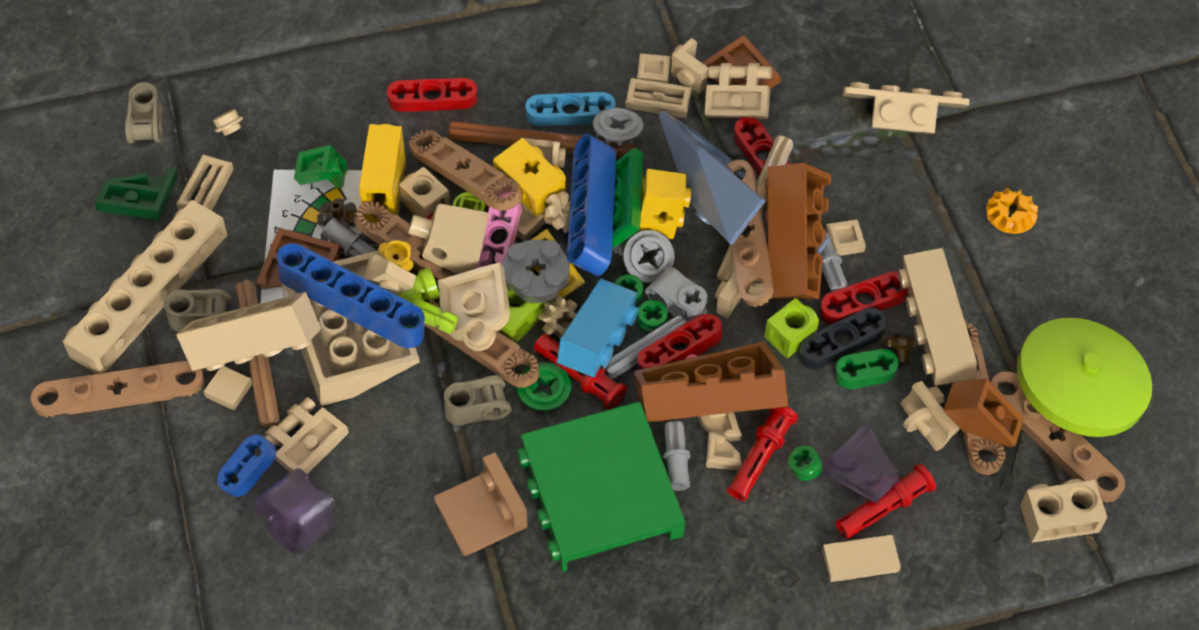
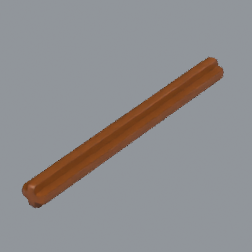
[449,121,635,159]

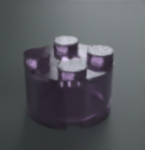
[254,468,336,554]

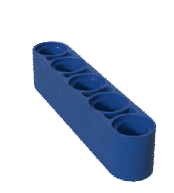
[567,134,616,276]
[277,244,425,348]

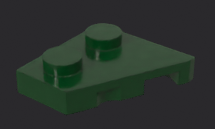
[95,167,178,220]

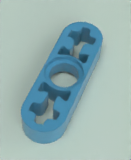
[525,92,616,126]

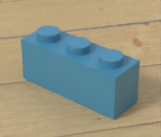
[557,279,639,377]

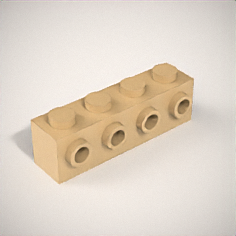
[898,248,977,386]
[176,292,321,371]

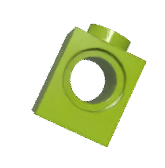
[764,298,819,359]

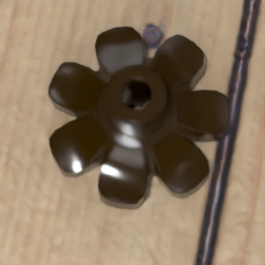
[317,198,357,230]
[881,334,921,363]

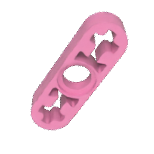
[476,192,523,269]

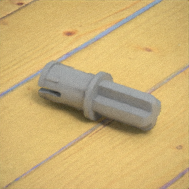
[322,219,382,257]
[820,232,848,292]
[663,421,690,491]

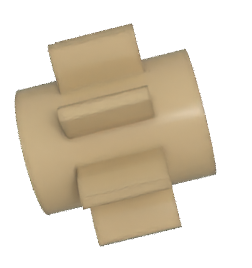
[538,295,577,339]

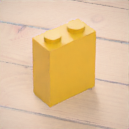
[359,124,406,224]

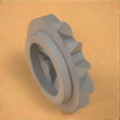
[593,108,643,146]
[622,230,675,283]

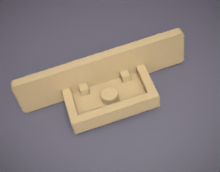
[842,82,970,134]

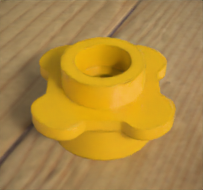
[378,240,414,272]

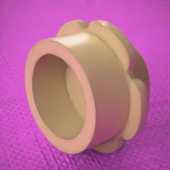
[213,109,243,136]

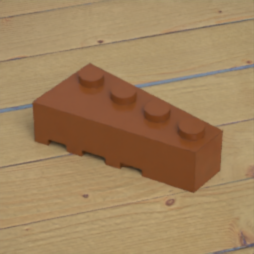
[765,163,831,302]
[633,341,788,422]

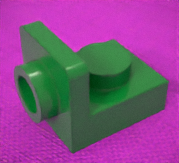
[294,145,348,188]

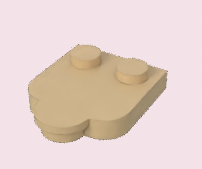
[438,262,510,351]

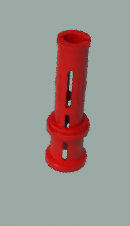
[534,333,627,410]
[727,406,798,502]
[835,463,936,540]

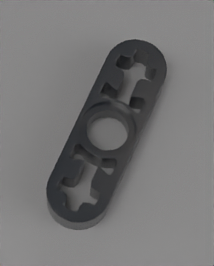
[799,308,887,369]

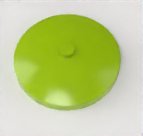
[1017,318,1152,437]

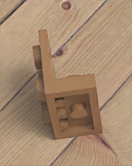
[434,452,527,556]

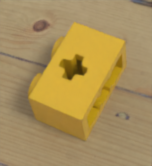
[493,138,566,217]
[635,169,691,239]

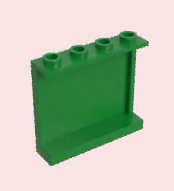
[516,402,685,572]

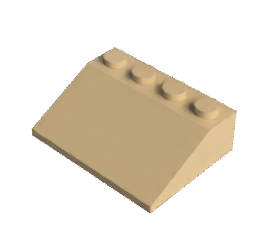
[282,251,420,406]

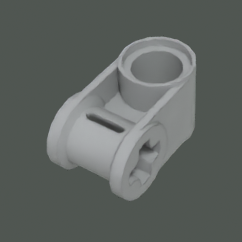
[645,267,707,322]

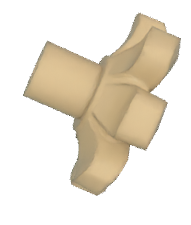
[544,191,570,233]

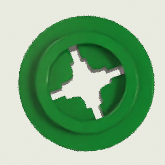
[517,362,571,414]

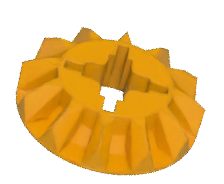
[986,187,1038,234]

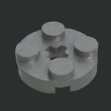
[503,239,569,303]

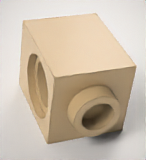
[399,167,450,218]

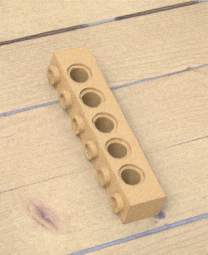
[62,200,228,374]

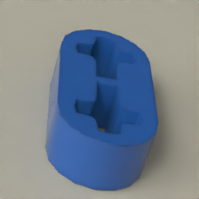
[217,435,276,497]

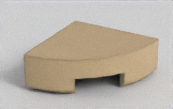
[698,412,741,442]
[706,431,741,471]

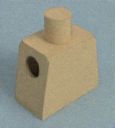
[407,204,489,274]

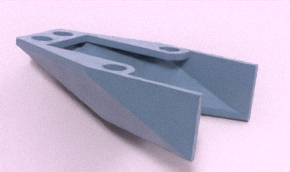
[659,110,830,254]

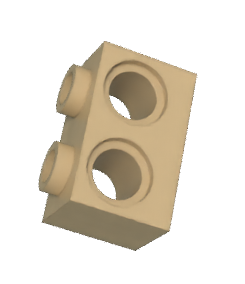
[1020,479,1108,543]

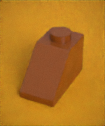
[943,378,1024,447]

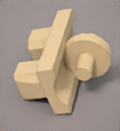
[900,381,960,451]

